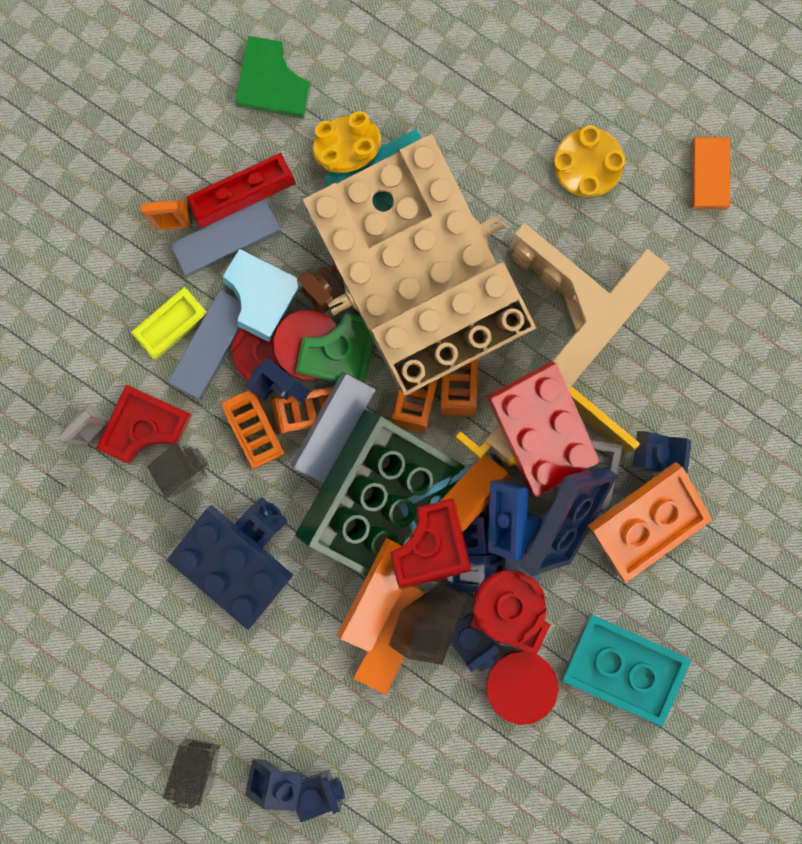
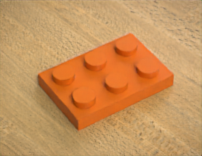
[588,462,712,583]

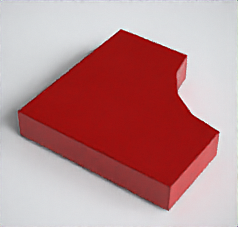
[96,384,192,464]
[390,498,472,589]

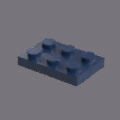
[521,467,618,576]
[167,505,294,630]

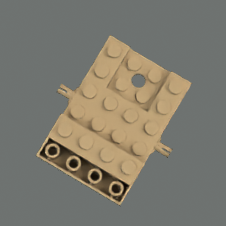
[302,134,536,396]

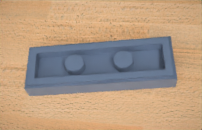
[170,198,282,277]
[168,290,241,400]
[290,371,376,483]

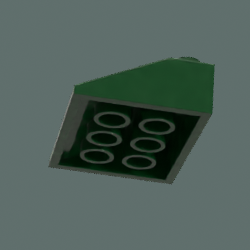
[295,410,465,576]

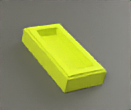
[131,286,207,360]

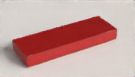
[186,152,296,228]

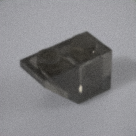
[147,442,209,498]
[389,583,466,665]
[163,738,221,809]

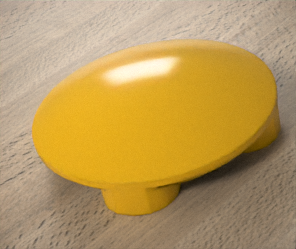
[312,111,381,173]
[554,125,625,198]

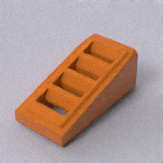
[140,200,191,230]
[440,358,478,417]
[391,379,439,434]
[270,387,333,435]
[221,390,285,470]

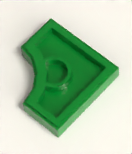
[235,36,311,119]
[294,312,374,384]

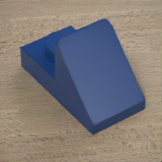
[488,479,543,561]

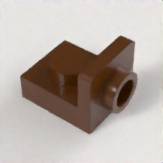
[297,266,345,314]

